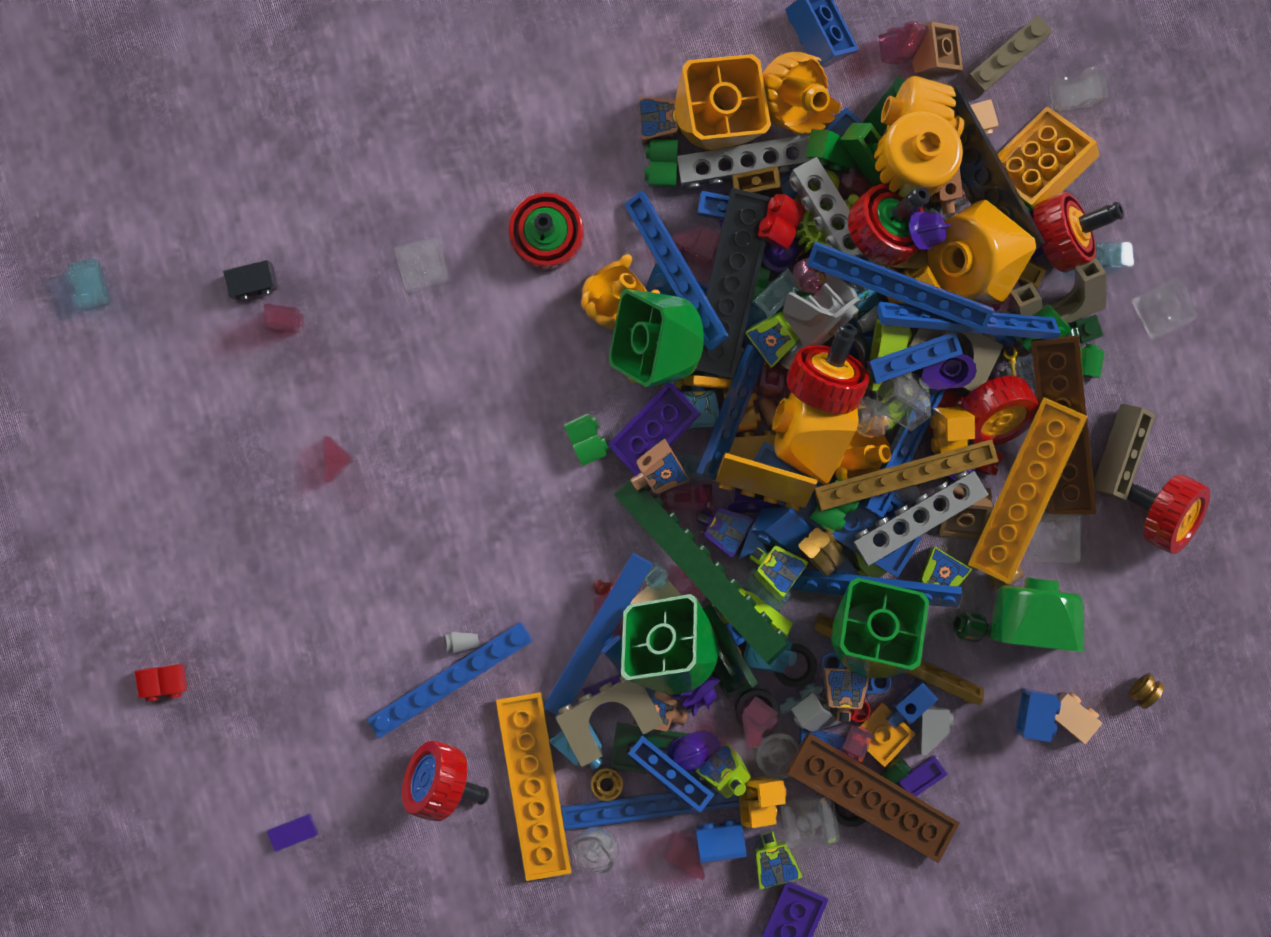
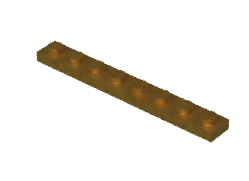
[814,439,998,511]
[813,612,984,706]

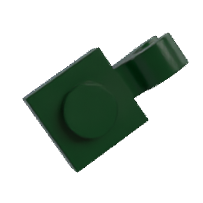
[1065,315,1103,343]

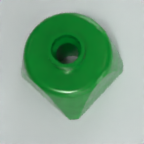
[609,289,704,388]
[831,577,929,678]
[989,577,1084,652]
[621,594,719,694]

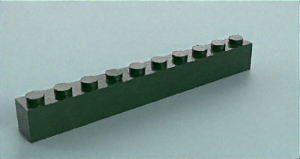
[614,476,789,665]

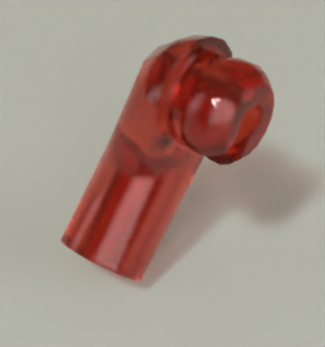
[592,574,620,596]

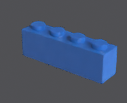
[626,736,714,814]

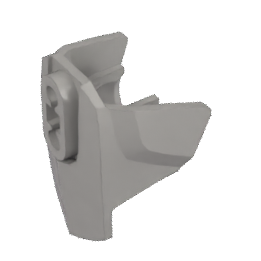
[783,272,861,353]

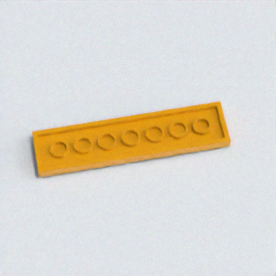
[968,398,1088,585]
[496,692,572,881]

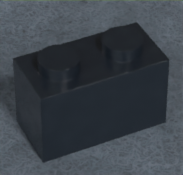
[223,260,278,302]

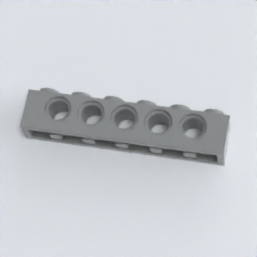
[677,134,812,189]
[789,157,885,294]
[851,471,989,566]

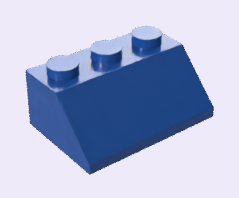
[785,0,859,67]

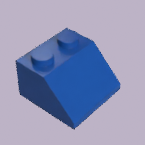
[751,507,816,555]
[1015,688,1061,742]
[695,819,747,863]

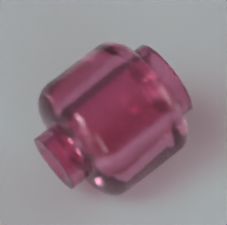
[793,258,826,293]

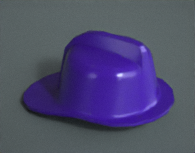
[909,212,951,250]
[762,238,803,272]
[922,354,977,390]
[728,488,782,513]
[667,730,721,773]

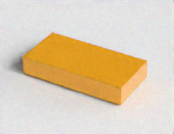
[683,375,733,389]

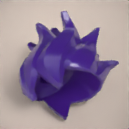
[672,676,720,716]

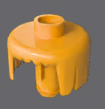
[763,52,841,135]
[881,76,964,137]
[874,111,963,198]

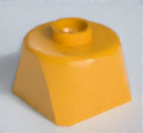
[675,54,771,151]
[927,200,1036,304]
[772,392,859,485]

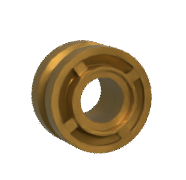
[1128,673,1165,709]
[590,768,623,801]

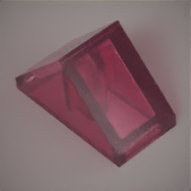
[324,436,355,482]

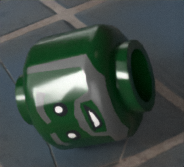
[953,611,989,643]

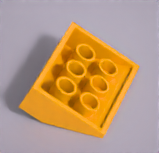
[997,106,1100,210]
[715,453,817,511]

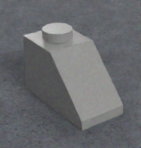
[792,693,841,732]
[918,707,954,755]

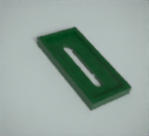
[702,604,758,698]
[610,722,700,782]

